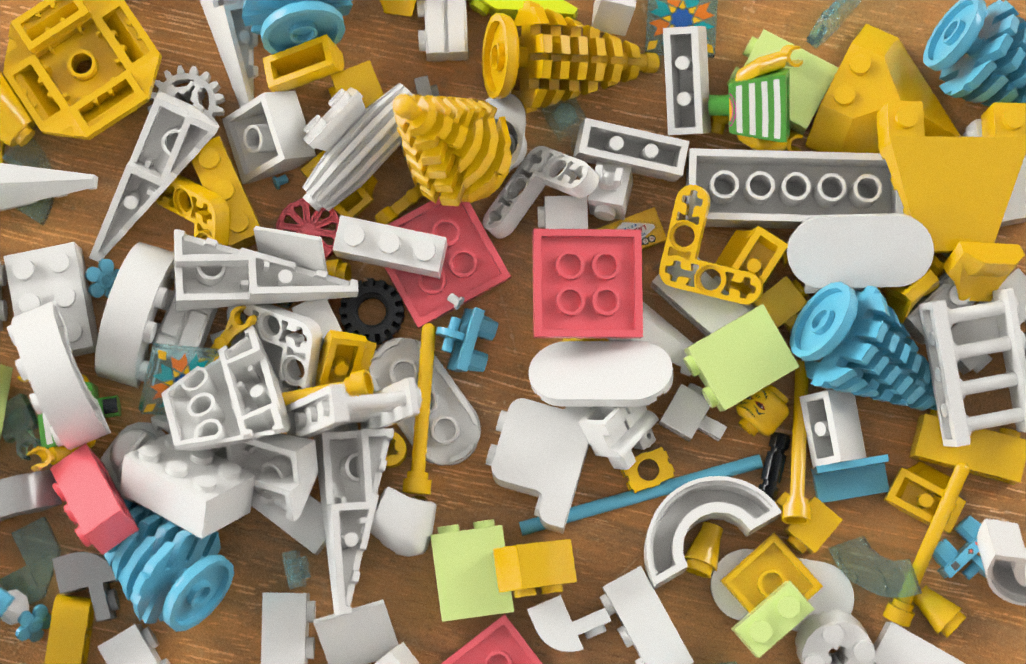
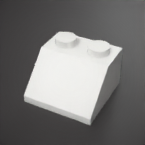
[222,91,316,184]

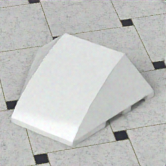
[161,325,292,451]

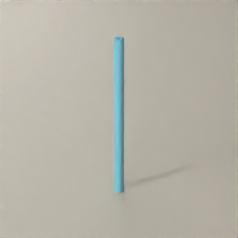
[519,454,763,536]

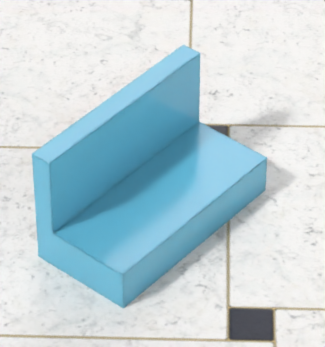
[811,454,889,503]

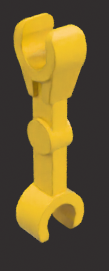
[375,183,423,225]
[189,305,257,372]

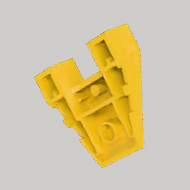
[877,101,1026,253]

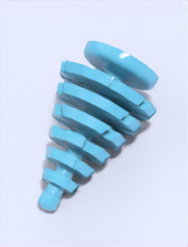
[242,0,353,55]
[923,0,1026,107]
[789,282,937,411]
[104,499,234,632]

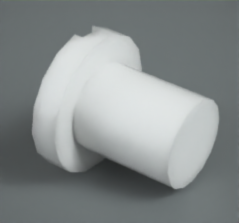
[447,293,465,310]

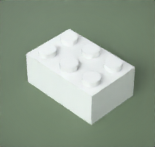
[3,242,98,357]
[120,433,255,539]

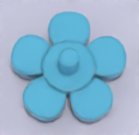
[85,259,119,298]
[15,604,51,642]

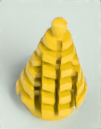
[482,0,660,114]
[392,94,512,206]

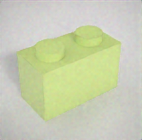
[731,581,814,658]

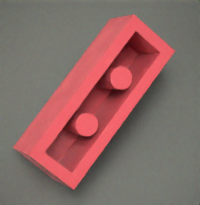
[50,443,139,555]

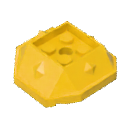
[3,0,162,140]

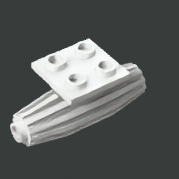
[302,82,414,212]

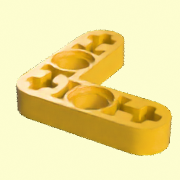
[156,175,230,246]
[659,185,763,304]

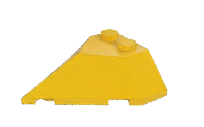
[805,24,961,153]

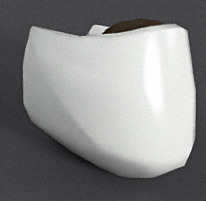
[370,487,437,557]

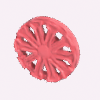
[276,198,340,260]

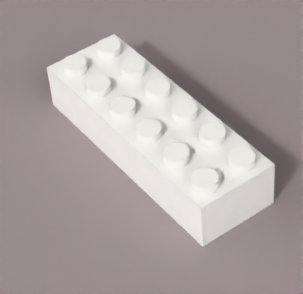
[685,148,904,229]

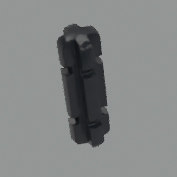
[759,432,791,502]

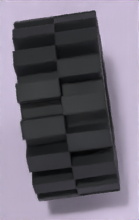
[339,278,405,345]

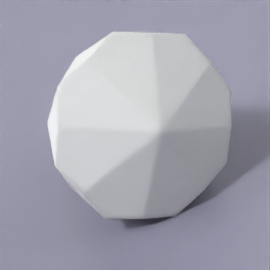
[1,589,29,625]

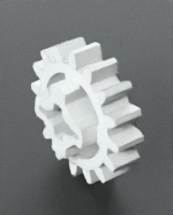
[147,65,225,125]

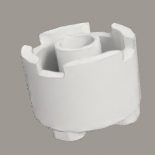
[795,609,876,664]

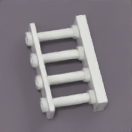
[918,288,1026,447]
[286,377,422,439]

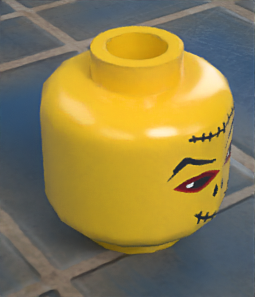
[736,384,789,437]

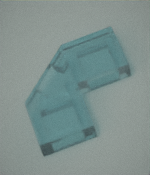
[0,517,61,606]

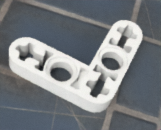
[483,146,599,239]
[227,304,322,393]

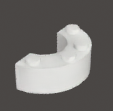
[95,242,174,389]
[7,300,111,450]
[644,476,782,590]
[977,519,1026,606]

